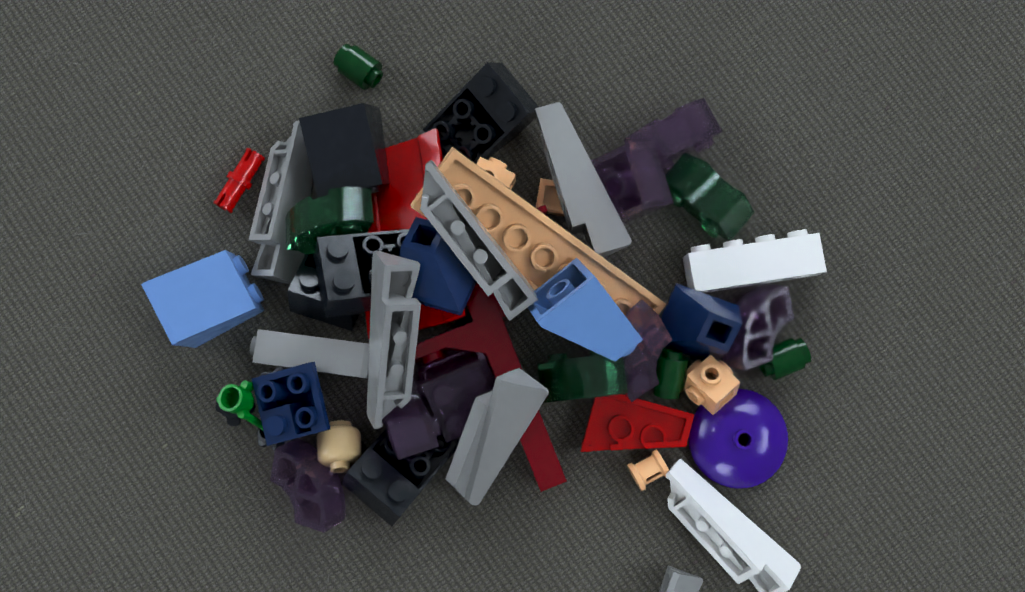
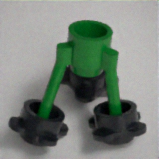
[215,366,285,451]

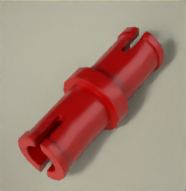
[213,148,265,214]

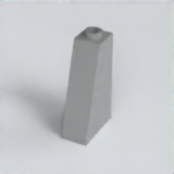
[250,329,369,379]

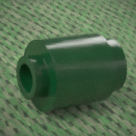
[333,44,383,90]
[758,338,811,380]
[651,348,688,399]

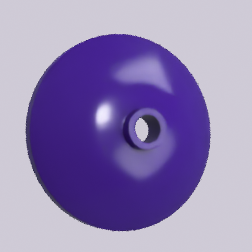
[688,389,788,489]

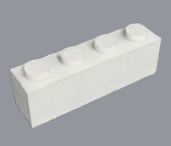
[682,229,827,293]

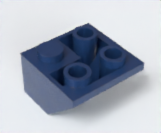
[400,217,477,316]
[650,283,743,360]
[252,361,330,446]

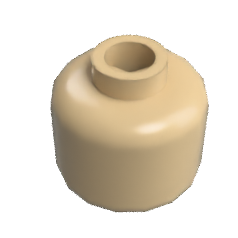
[317,420,362,473]

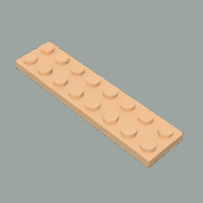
[410,147,666,337]

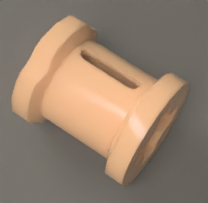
[627,449,669,491]

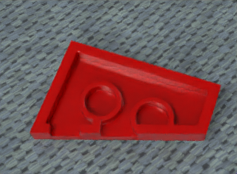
[580,387,695,452]

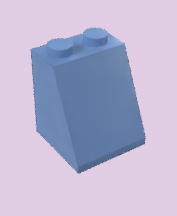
[141,250,265,348]
[528,258,643,361]

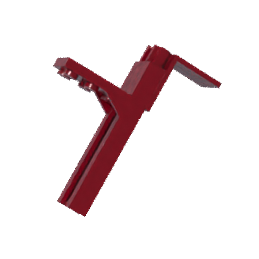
[414,205,567,492]

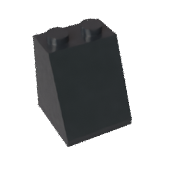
[299,103,390,203]

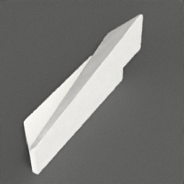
[666,459,801,592]

